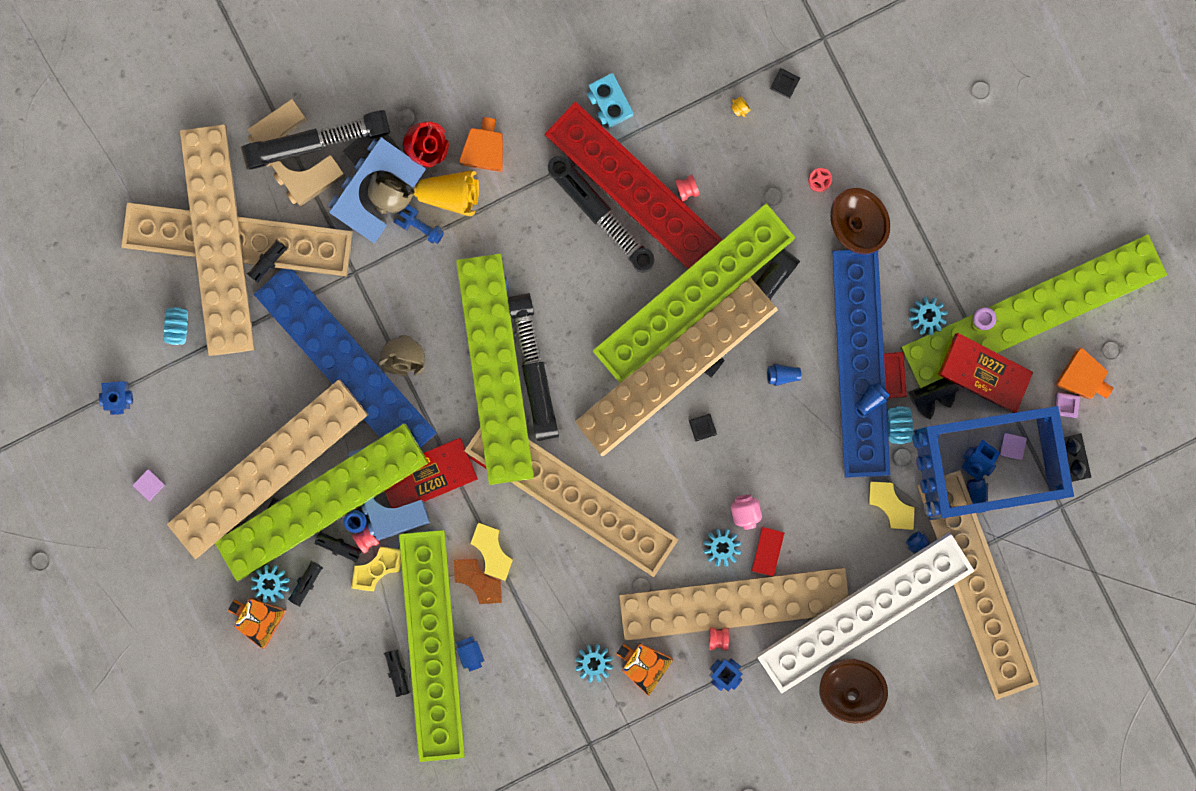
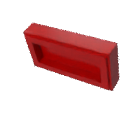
[884,352,907,399]
[751,527,785,577]

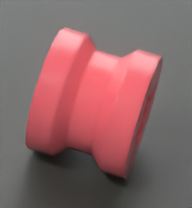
[808,168,832,192]
[675,174,699,202]
[352,525,380,554]
[709,627,729,651]

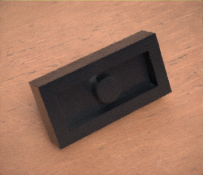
[908,378,959,420]
[1064,433,1092,482]

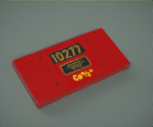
[938,333,1033,413]
[384,438,478,508]

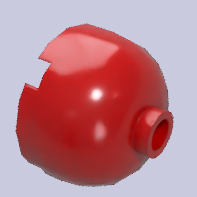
[402,121,449,167]

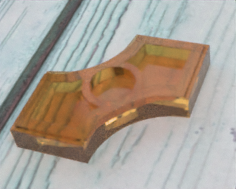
[454,558,502,604]

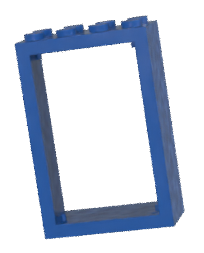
[912,406,1074,520]

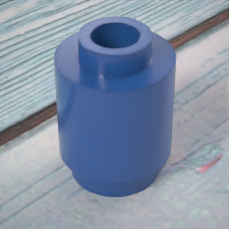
[456,636,485,672]

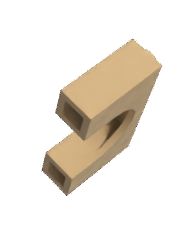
[247,99,345,206]

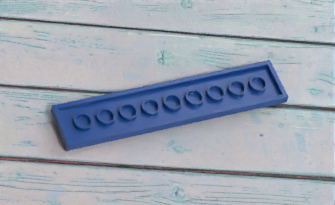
[832,250,890,478]
[253,268,437,448]

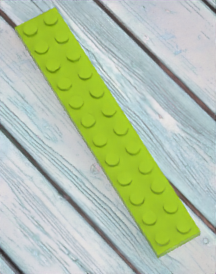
[901,234,1167,388]

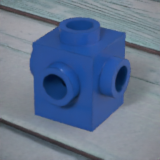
[99,381,133,415]
[961,439,1000,481]
[709,658,743,692]

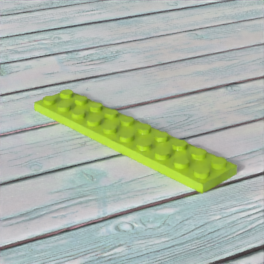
[593,203,796,383]
[456,253,534,485]
[215,424,429,581]
[399,530,465,762]

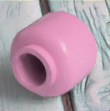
[730,494,762,530]

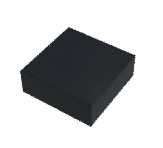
[770,68,800,99]
[688,414,717,442]

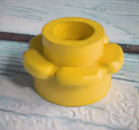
[731,96,751,117]

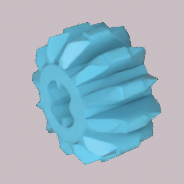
[908,297,948,335]
[163,307,188,345]
[887,406,914,444]
[703,528,741,567]
[251,565,290,603]
[575,644,613,683]

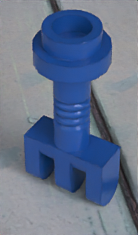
[393,205,444,244]

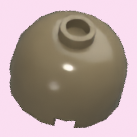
[367,172,414,214]
[379,335,425,376]

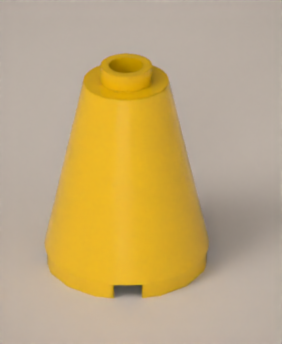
[414,171,479,216]

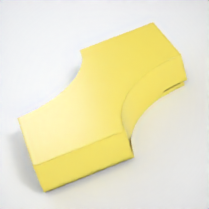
[869,482,915,530]
[470,522,513,581]
[351,546,401,592]

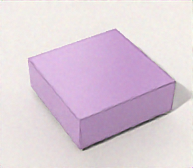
[1055,393,1080,418]
[1000,433,1027,460]
[132,469,166,501]

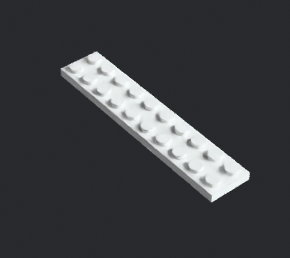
[757,532,974,694]

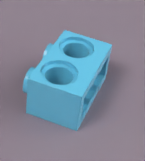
[587,73,633,128]

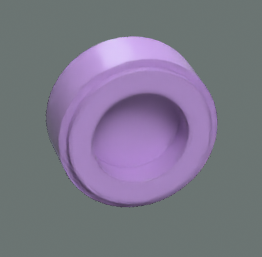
[973,307,996,330]

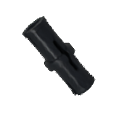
[247,239,288,283]
[314,531,362,563]
[288,560,323,607]
[384,649,410,697]

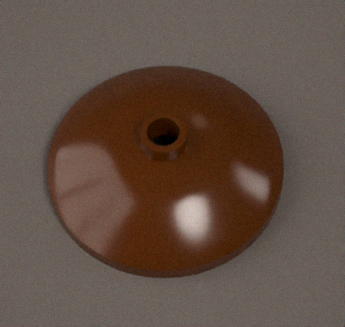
[830,188,890,254]
[819,659,888,724]

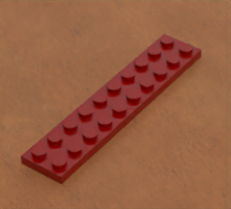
[544,101,723,269]

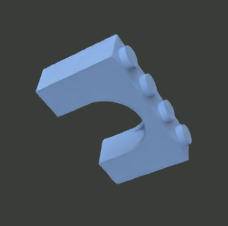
[328,137,426,244]
[348,446,430,540]

